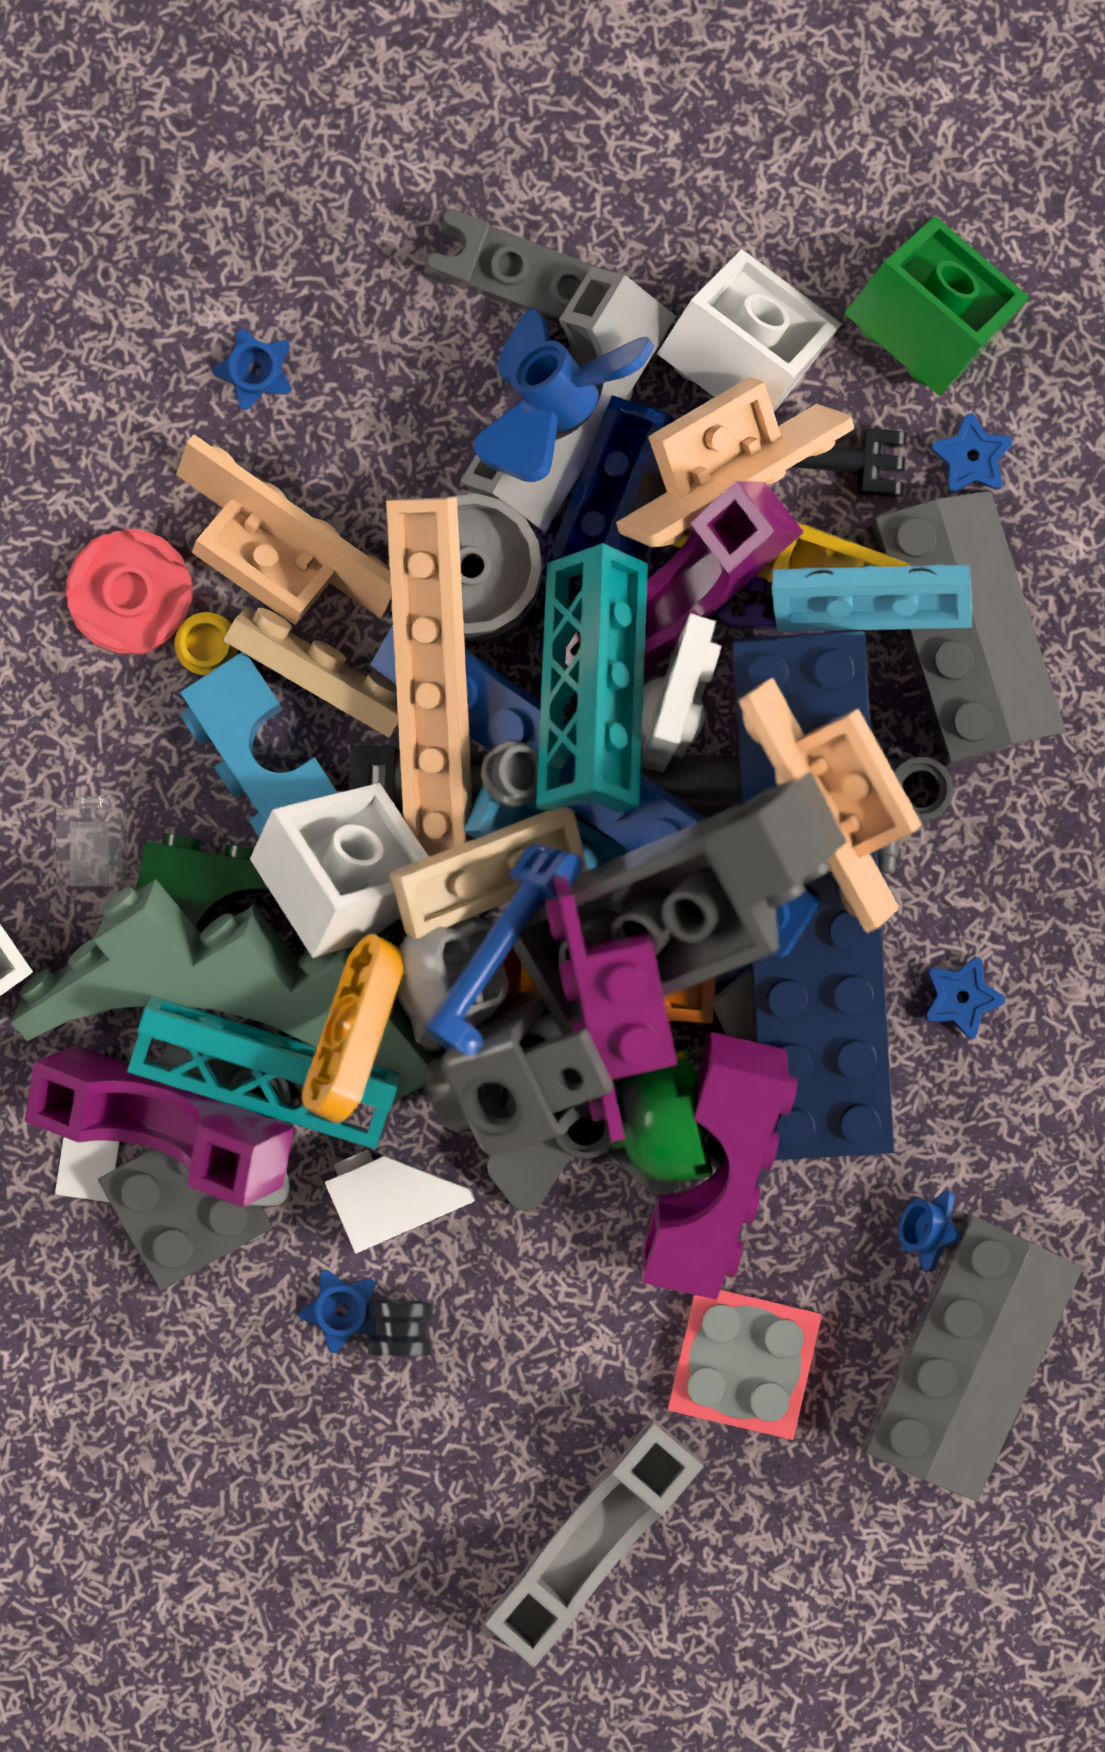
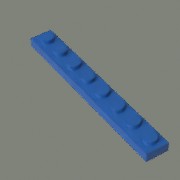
[370,625,822,958]

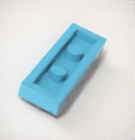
[772,565,972,632]

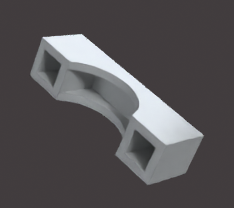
[460,267,676,532]
[484,1418,704,1667]

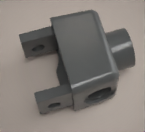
[426,987,614,1155]

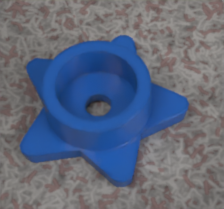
[212,329,292,410]
[930,413,1013,493]
[924,956,1006,1040]
[898,1190,962,1272]
[298,1270,376,1353]

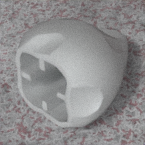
[395,916,509,1051]

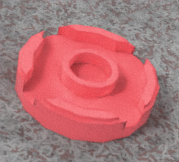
[66,529,193,655]

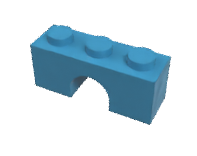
[179,652,338,837]

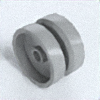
[447,493,542,645]

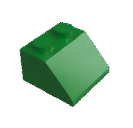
[844,216,1030,396]

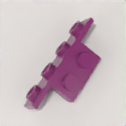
[545,875,677,1142]

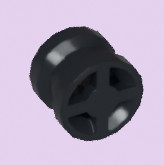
[368,1301,433,1356]

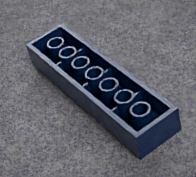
[732,630,895,1160]

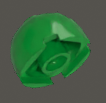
[607,1049,713,1183]

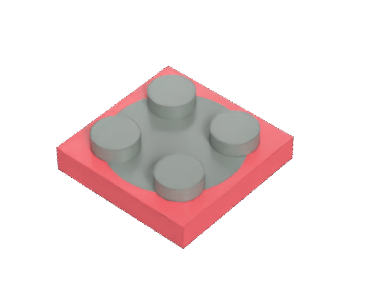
[667,1289,822,1440]

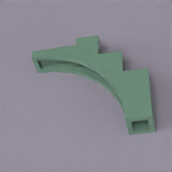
[11,879,444,1102]

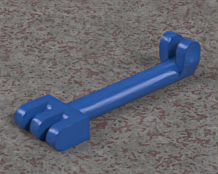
[425,843,583,1056]

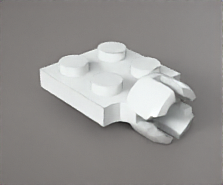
[640,614,721,773]

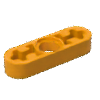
[302,934,405,1123]

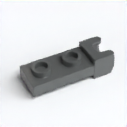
[424,209,605,324]

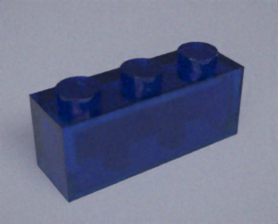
[542,395,676,594]

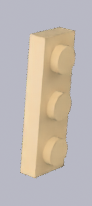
[223,607,398,738]
[390,807,588,939]

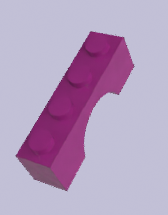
[566,481,804,675]
[642,1032,797,1300]
[24,1045,294,1208]

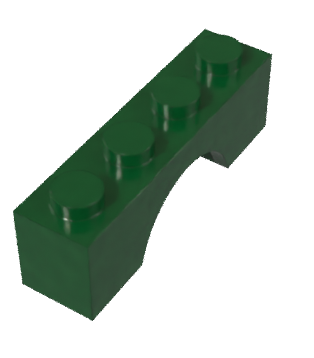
[135,833,395,943]

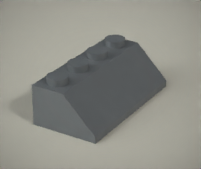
[870,491,1066,768]
[513,805,779,1035]
[860,1214,1083,1502]

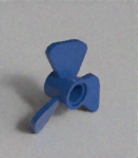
[474,308,655,482]

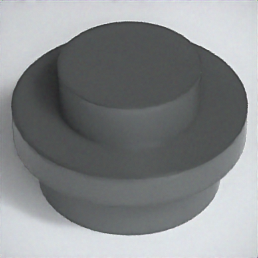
[481,741,539,807]

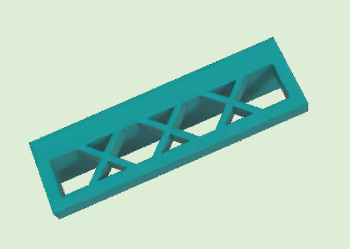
[536,543,648,812]
[127,995,400,1149]

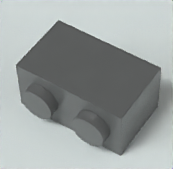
[703,771,847,909]

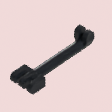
[791,428,907,497]

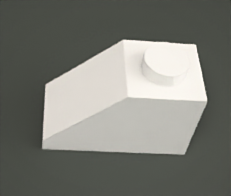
[325,1149,475,1254]

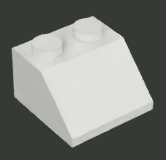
[657,249,842,412]
[250,783,429,958]

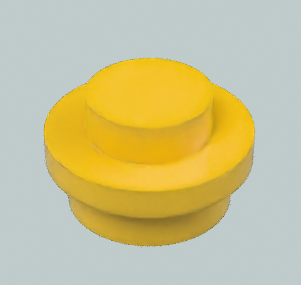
[175,612,238,676]

